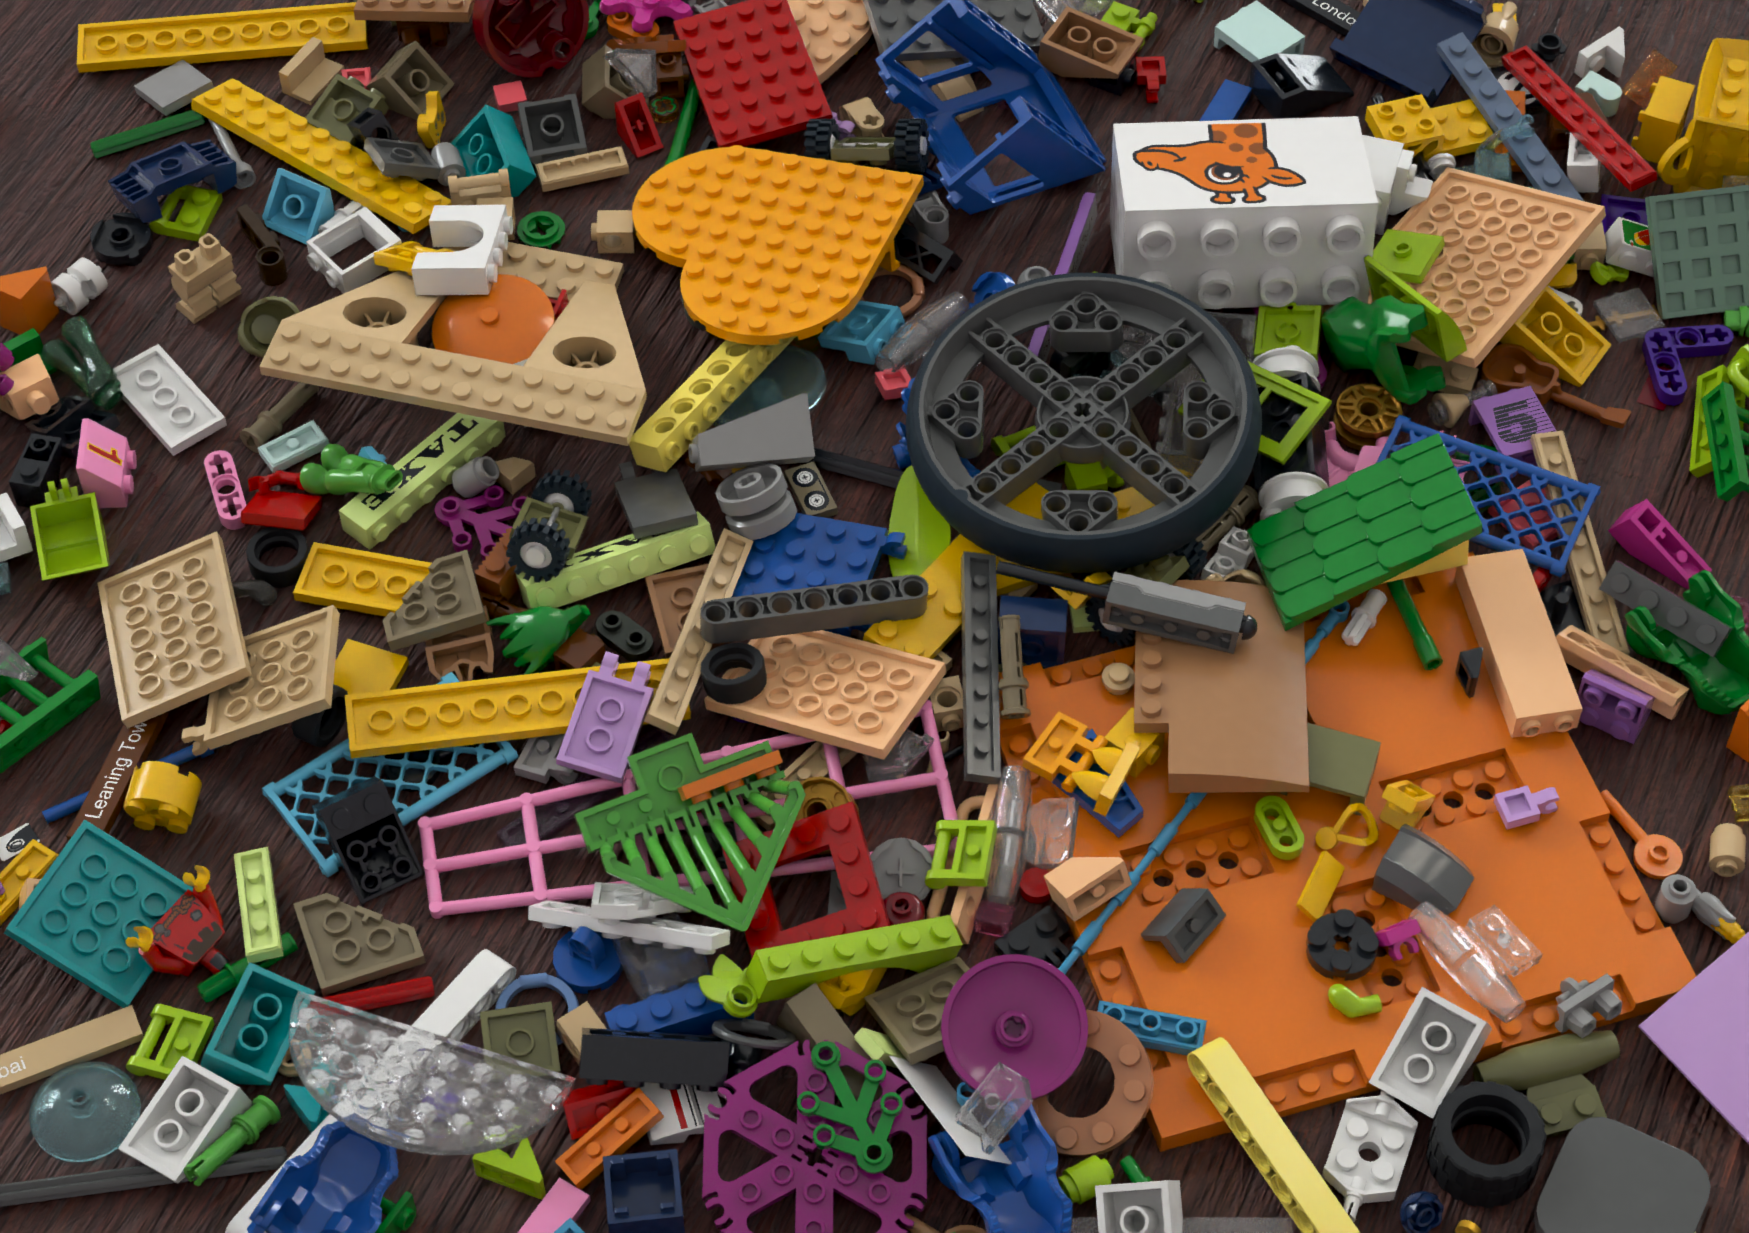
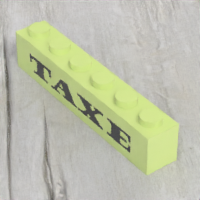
[339,413,506,550]
[516,511,716,610]

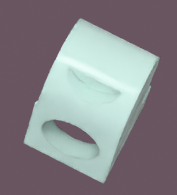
[1574,70,1622,117]

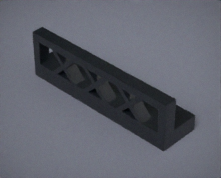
[894,222,963,285]

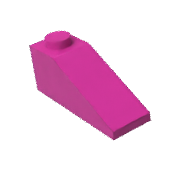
[1608,499,1712,589]

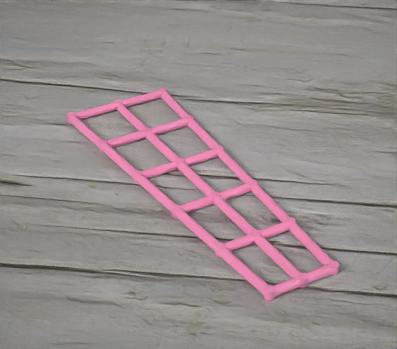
[418,699,958,919]

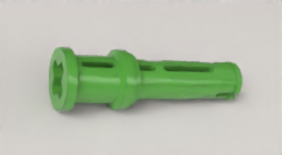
[183,1095,281,1186]

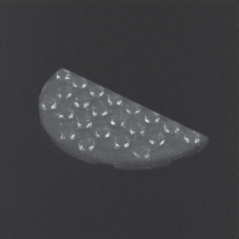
[289,990,576,1156]

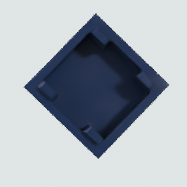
[998,595,1068,669]
[603,1149,685,1233]

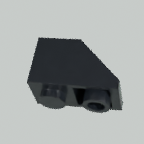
[9,433,63,508]

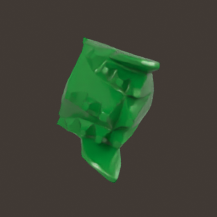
[486,605,591,675]

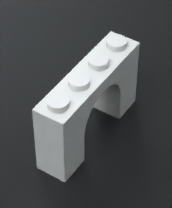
[411,205,513,295]

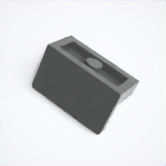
[1141,888,1226,963]

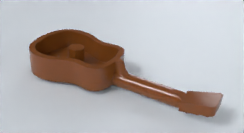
[1480,343,1631,429]

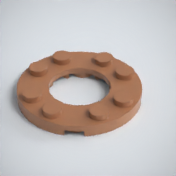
[1009,1010,1154,1157]

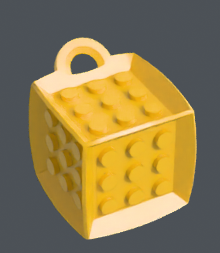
[1657,38,1749,194]

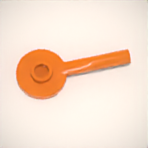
[1600,789,1683,880]

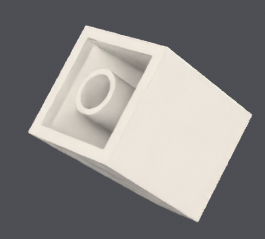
[1362,135,1404,235]

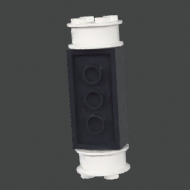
[1252,345,1330,521]

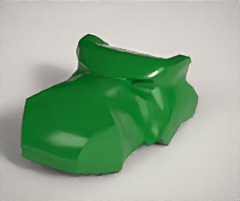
[1321,295,1446,405]
[1625,570,1749,715]

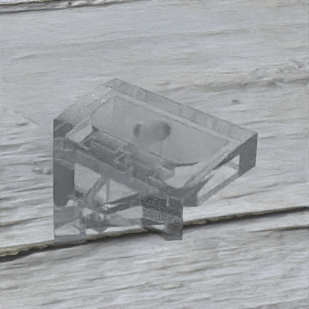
[862,729,934,781]

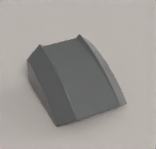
[518,93,587,165]
[1372,824,1474,921]

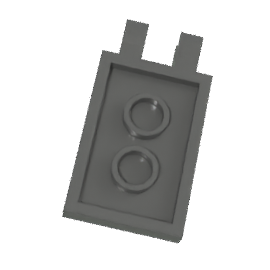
[614,461,698,539]

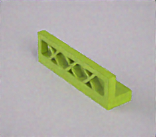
[1689,365,1746,478]

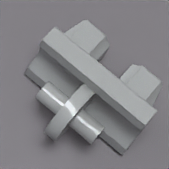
[1555,974,1622,1038]

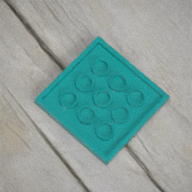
[4,819,193,1008]

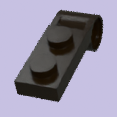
[236,204,288,286]

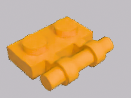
[1022,711,1108,793]

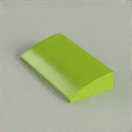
[1364,255,1467,362]

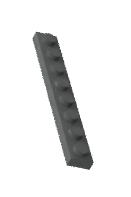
[961,551,1001,784]

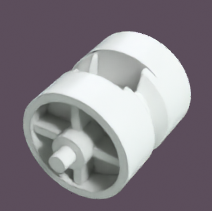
[51,257,108,315]

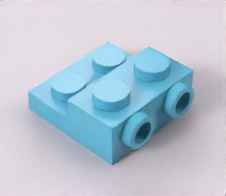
[817,300,907,365]

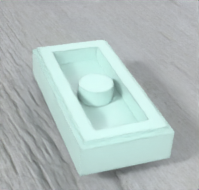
[258,420,329,473]

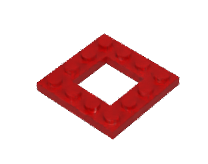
[722,801,891,958]

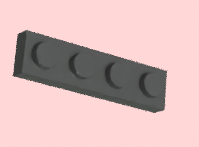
[1599,560,1733,657]

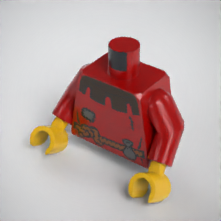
[126,865,230,976]

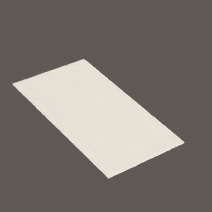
[889,1056,1012,1164]

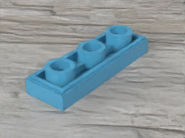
[1097,1000,1207,1055]

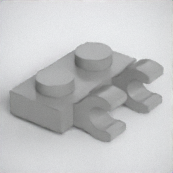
[514,734,579,785]

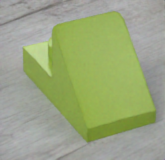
[472,1135,546,1200]

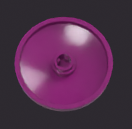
[941,954,1088,1103]

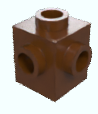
[647,52,689,99]

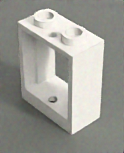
[306,206,402,294]

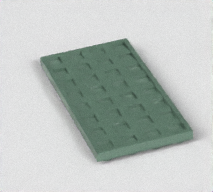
[1645,185,1749,320]

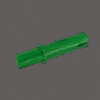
[197,932,298,1002]

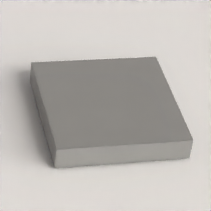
[134,60,214,116]

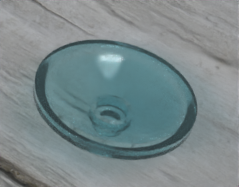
[29,1061,141,1162]

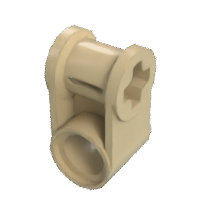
[839,97,885,137]

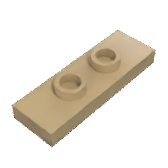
[535,146,629,192]

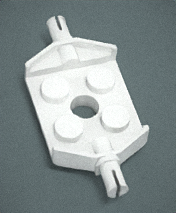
[1322,1091,1418,1222]

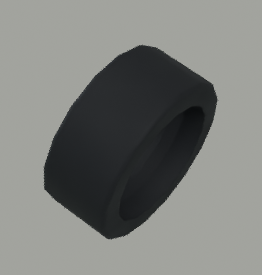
[246,527,309,588]
[701,643,767,704]
[292,684,348,748]

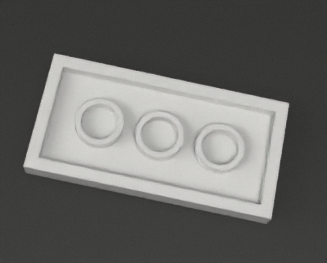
[105,344,227,456]

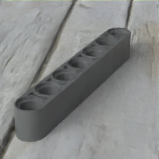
[700,575,928,644]

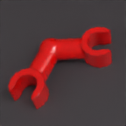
[248,470,305,495]

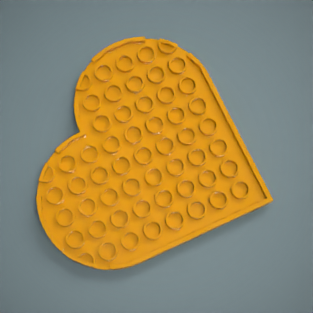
[632,145,924,345]

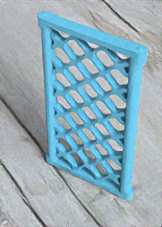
[261,672,519,878]

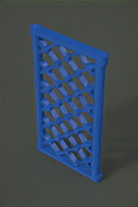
[1376,414,1601,577]

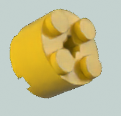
[123,761,202,834]

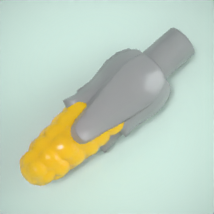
[1691,888,1746,944]

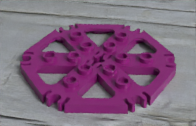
[702,1040,927,1233]

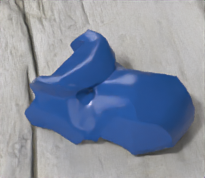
[928,1100,1073,1233]
[247,1116,399,1233]

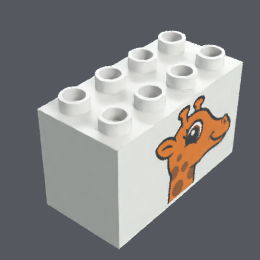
[1110,116,1378,309]

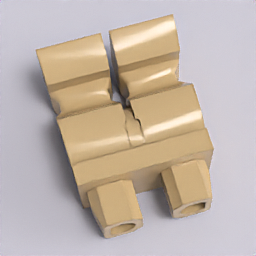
[168,233,242,324]

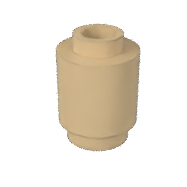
[1709,823,1746,877]

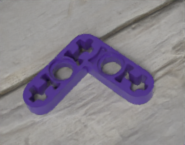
[1642,324,1734,406]

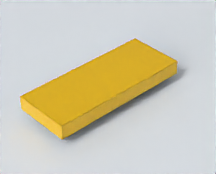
[1296,850,1345,922]

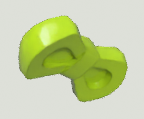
[1590,261,1629,286]

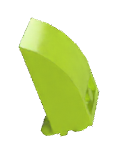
[30,478,110,581]

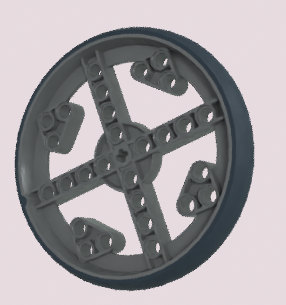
[906,273,1262,573]

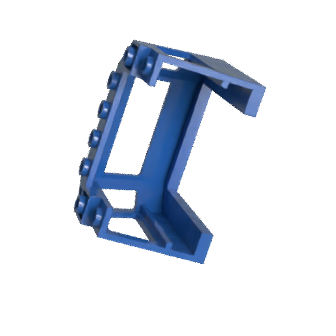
[875,0,1106,215]

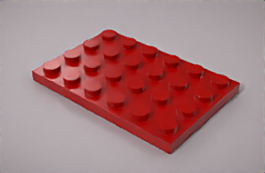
[673,0,833,148]

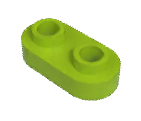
[1254,796,1304,860]

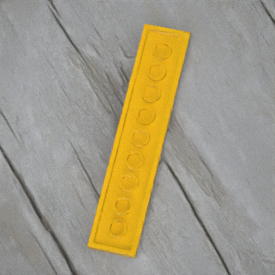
[77,2,368,73]
[191,78,452,234]
[345,658,691,759]

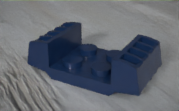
[108,139,237,223]

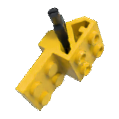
[1365,93,1496,179]

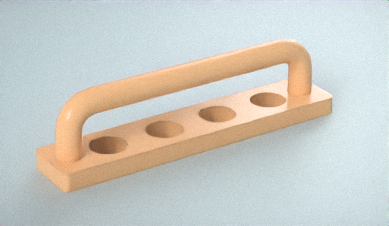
[926,784,1008,944]

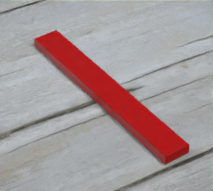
[1501,45,1657,192]

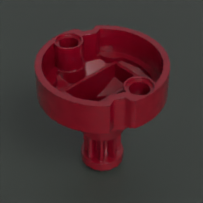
[472,0,589,77]

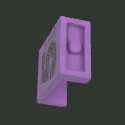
[1468,386,1556,475]

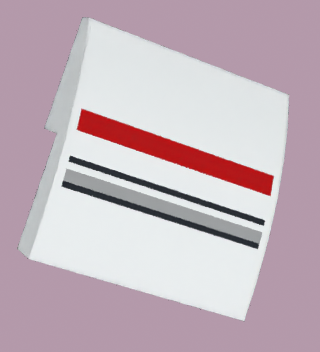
[635,1082,722,1145]

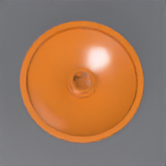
[432,274,556,364]

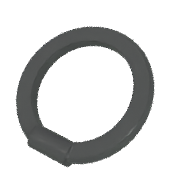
[712,1018,797,1050]

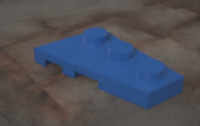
[1052,729,1144,838]

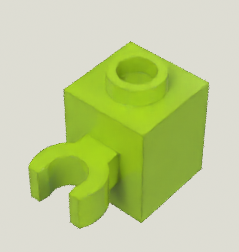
[1064,462,1124,491]

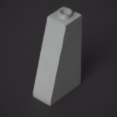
[688,393,815,472]

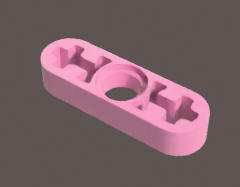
[204,450,246,530]

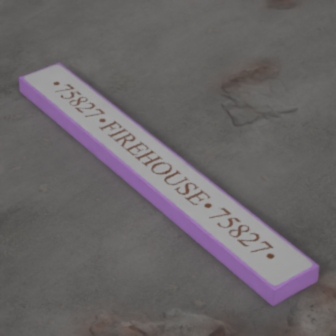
[1028,192,1097,362]

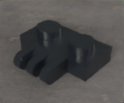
[994,905,1071,968]

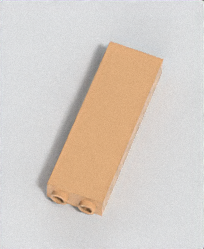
[1455,549,1583,738]

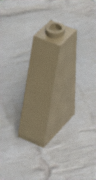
[776,983,882,1102]

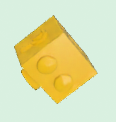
[1105,707,1165,778]

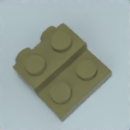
[306,73,389,146]

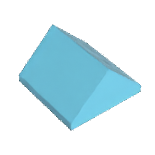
[262,168,335,245]

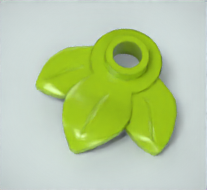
[698,954,758,1018]

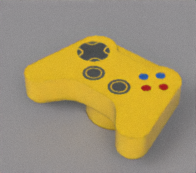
[417,91,446,148]

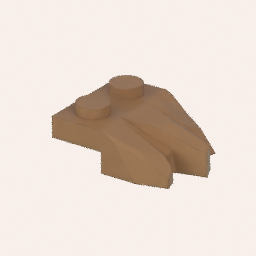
[425,605,495,682]

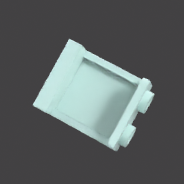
[1213,0,1305,62]

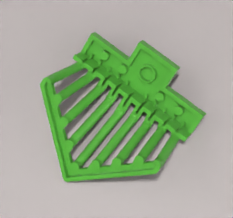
[574,733,806,932]

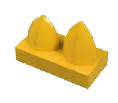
[1072,742,1140,817]

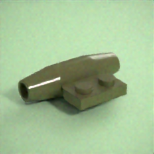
[1473,1030,1620,1138]

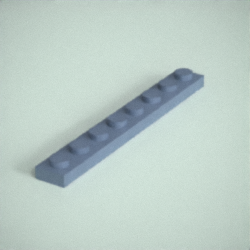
[1436,32,1584,201]

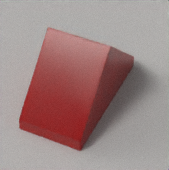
[614,92,664,158]

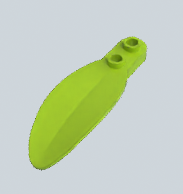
[888,465,951,577]

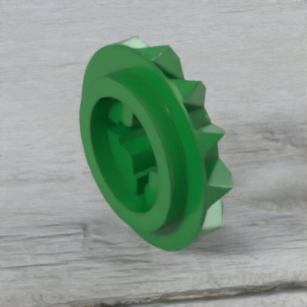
[517,211,565,250]

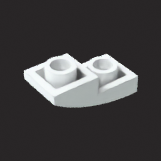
[1200,526,1254,580]

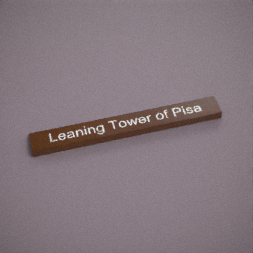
[66,710,171,841]

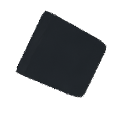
[1455,647,1483,698]

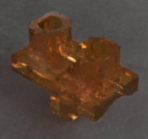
[1622,49,1678,109]

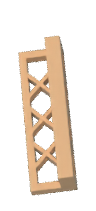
[1556,625,1689,720]

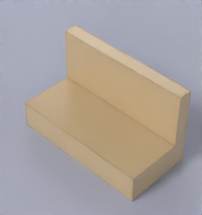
[279,37,345,105]

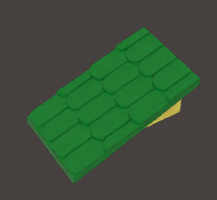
[1247,433,1482,631]

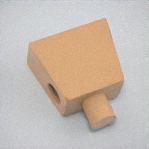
[0,354,59,420]

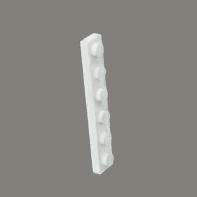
[528,900,730,954]

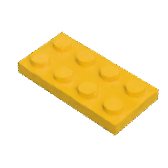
[293,542,432,617]

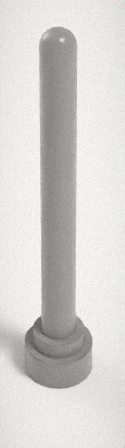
[208,119,256,189]

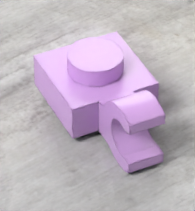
[1494,785,1560,830]

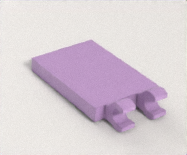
[556,652,653,784]

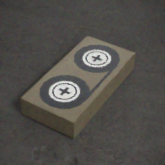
[784,461,838,518]

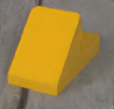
[1379,780,1436,830]

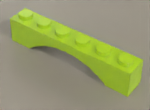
[745,915,963,1004]

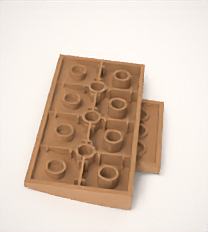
[1134,580,1309,793]

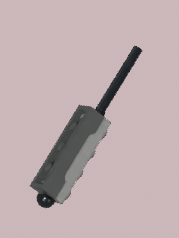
[996,561,1258,654]

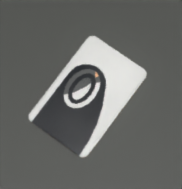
[0,823,40,861]

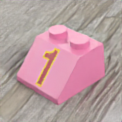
[76,418,137,508]

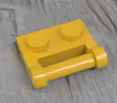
[373,241,454,276]

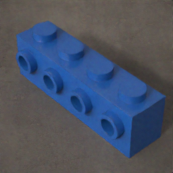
[604,969,754,1035]

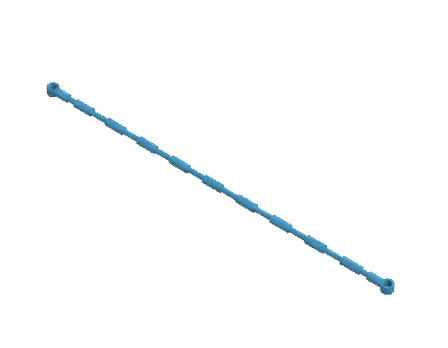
[956,601,1350,1108]

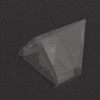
[603,48,657,98]

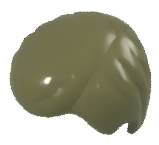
[237,296,300,358]

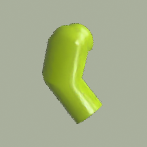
[1328,984,1382,1018]

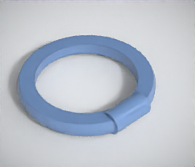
[495,972,579,1046]

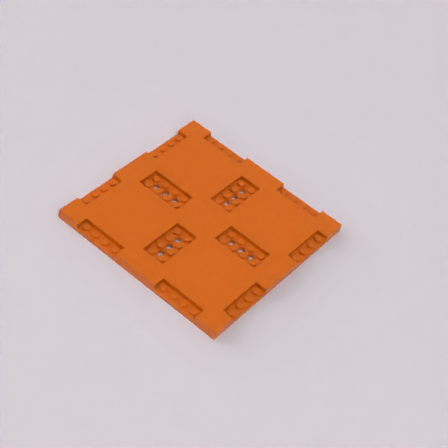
[999,551,1696,1152]

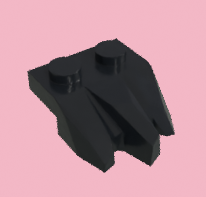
[24,395,120,459]

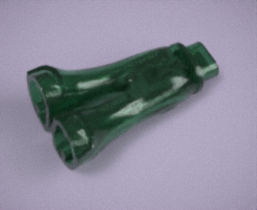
[41,315,123,410]

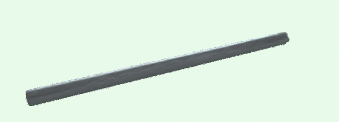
[0,1146,288,1207]

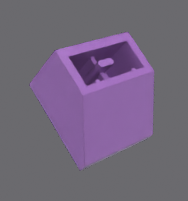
[1577,669,1655,744]

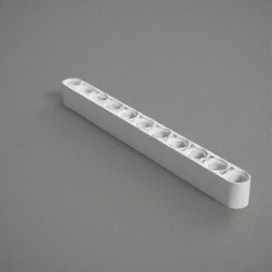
[225,949,516,1233]

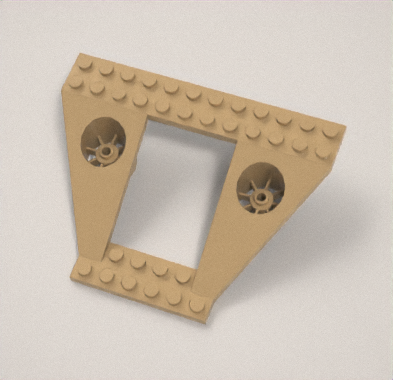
[259,242,647,446]

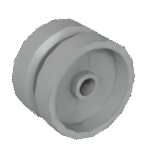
[715,463,797,540]

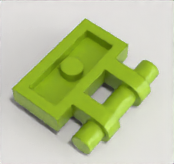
[1101,1,1158,52]

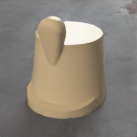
[1472,2,1519,68]

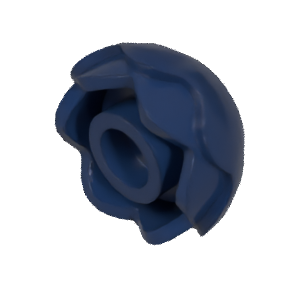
[1400,1191,1444,1233]

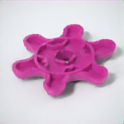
[599,0,693,33]

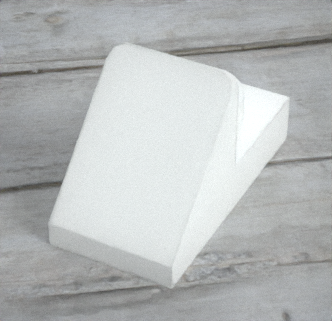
[1574,26,1625,79]
[1388,149,1433,215]

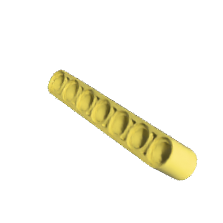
[1187,1037,1360,1233]

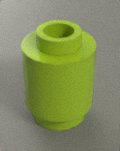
[1057,1155,1114,1204]

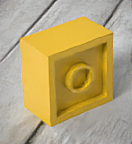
[1631,76,1695,163]

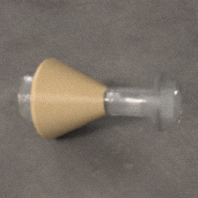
[1427,379,1497,428]

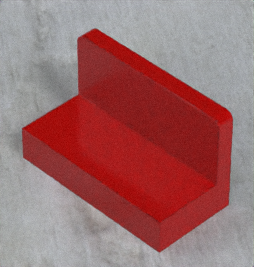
[559,1080,636,1140]

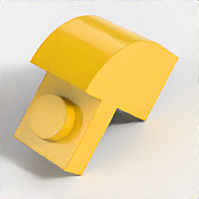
[817,968,887,1016]

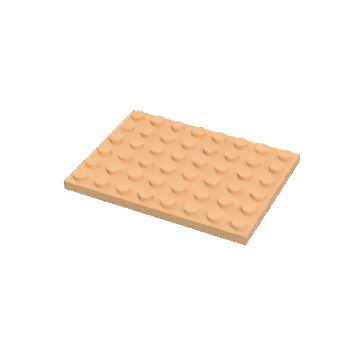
[1322,167,1606,368]

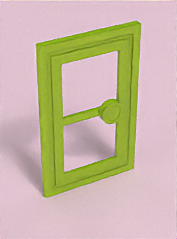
[1177,361,1332,465]

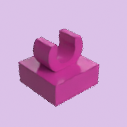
[1375,919,1421,961]

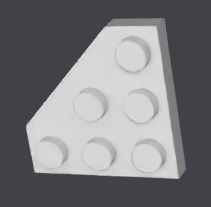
[591,882,694,925]

